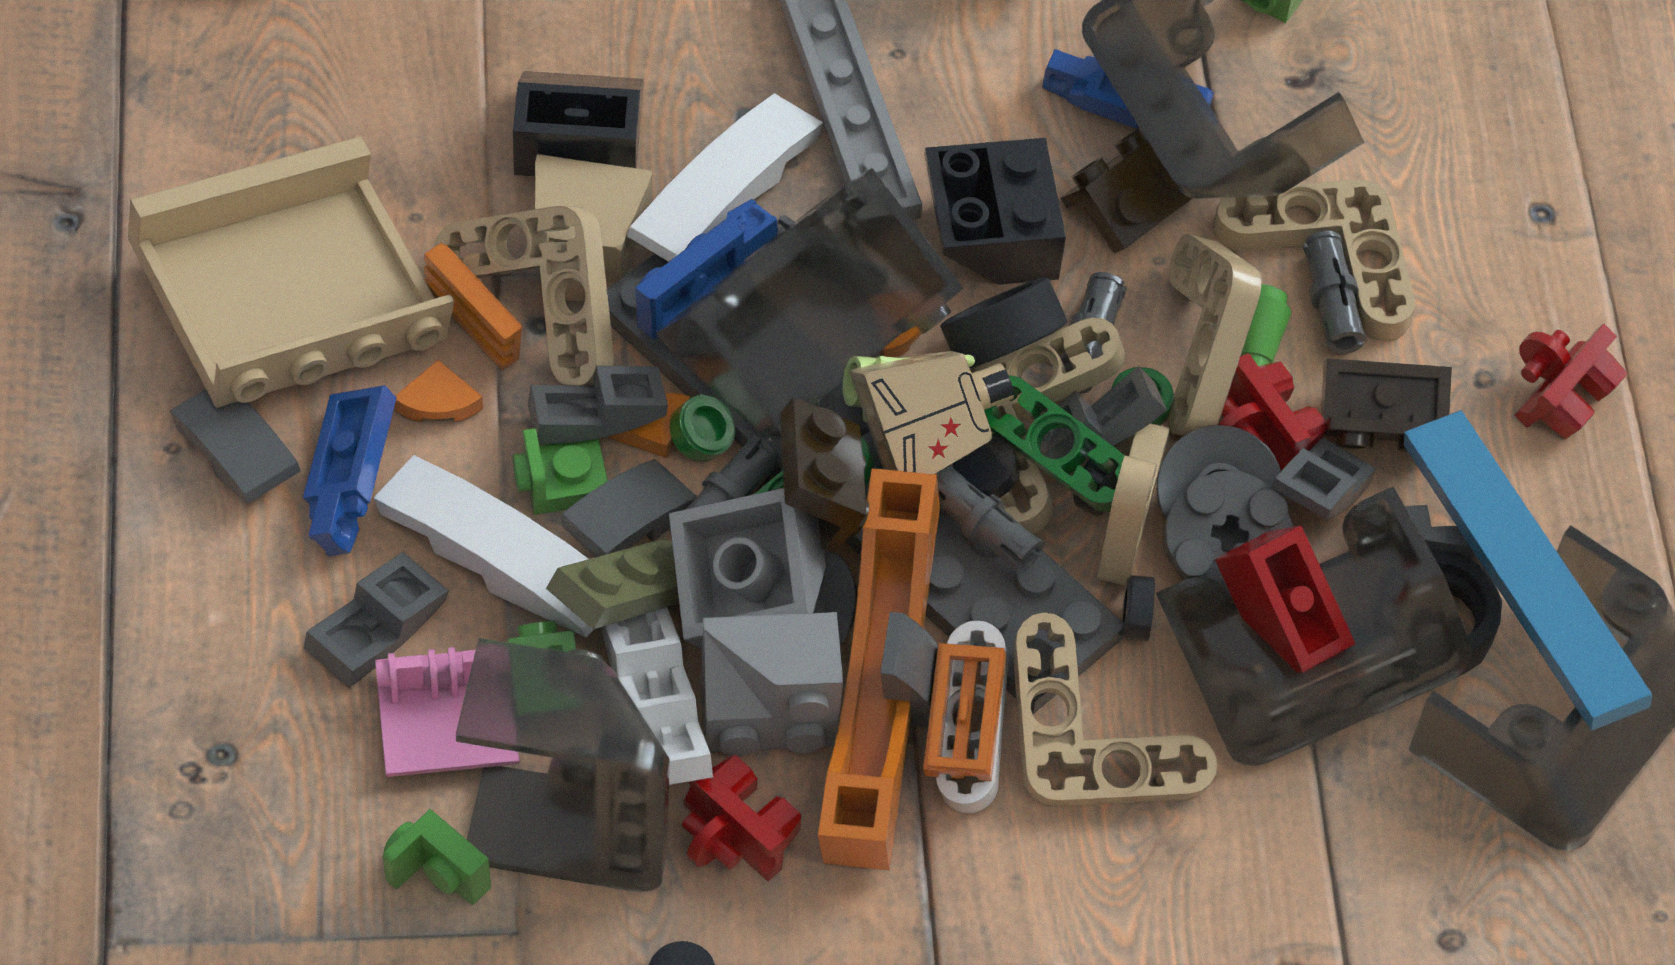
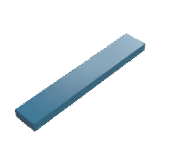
[1404,410,1652,731]

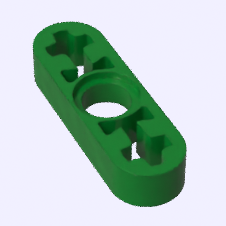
[984,375,1125,512]

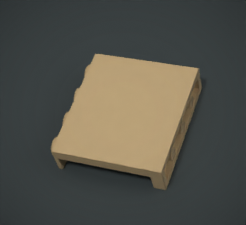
[127,136,454,408]

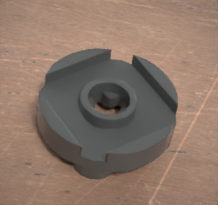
[1163,471,1293,601]

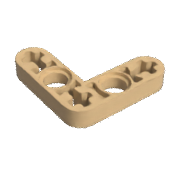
[1214,179,1415,341]
[435,206,614,386]
[1169,234,1262,436]
[970,317,1125,534]
[1097,423,1170,586]
[1013,613,1217,807]

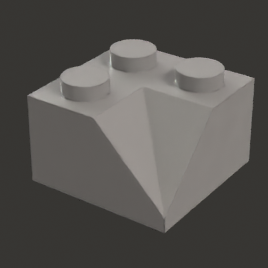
[669,488,826,650]
[700,612,843,756]

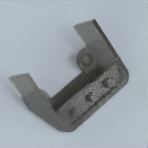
[1082,0,1365,199]
[1409,525,1675,850]
[455,638,670,892]

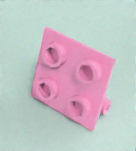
[375,643,519,777]

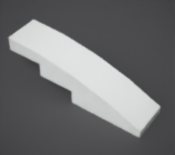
[627,93,823,262]
[373,455,593,637]
[601,607,713,789]

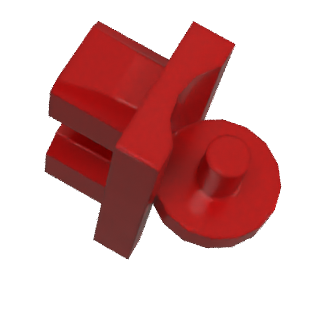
[1514,324,1628,440]
[1218,353,1326,471]
[681,754,802,882]

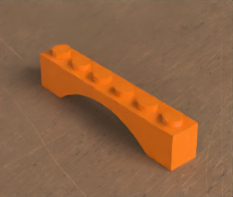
[818,468,940,871]

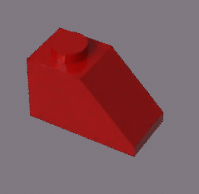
[1215,525,1356,673]

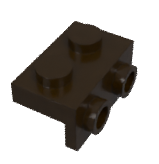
[1060,124,1211,253]
[1321,358,1452,452]
[780,397,869,554]

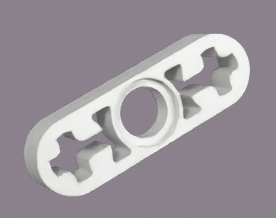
[936,621,1008,813]

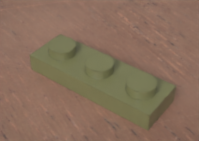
[546,538,679,629]

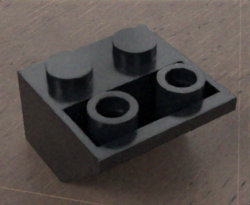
[513,71,644,176]
[924,138,1066,285]

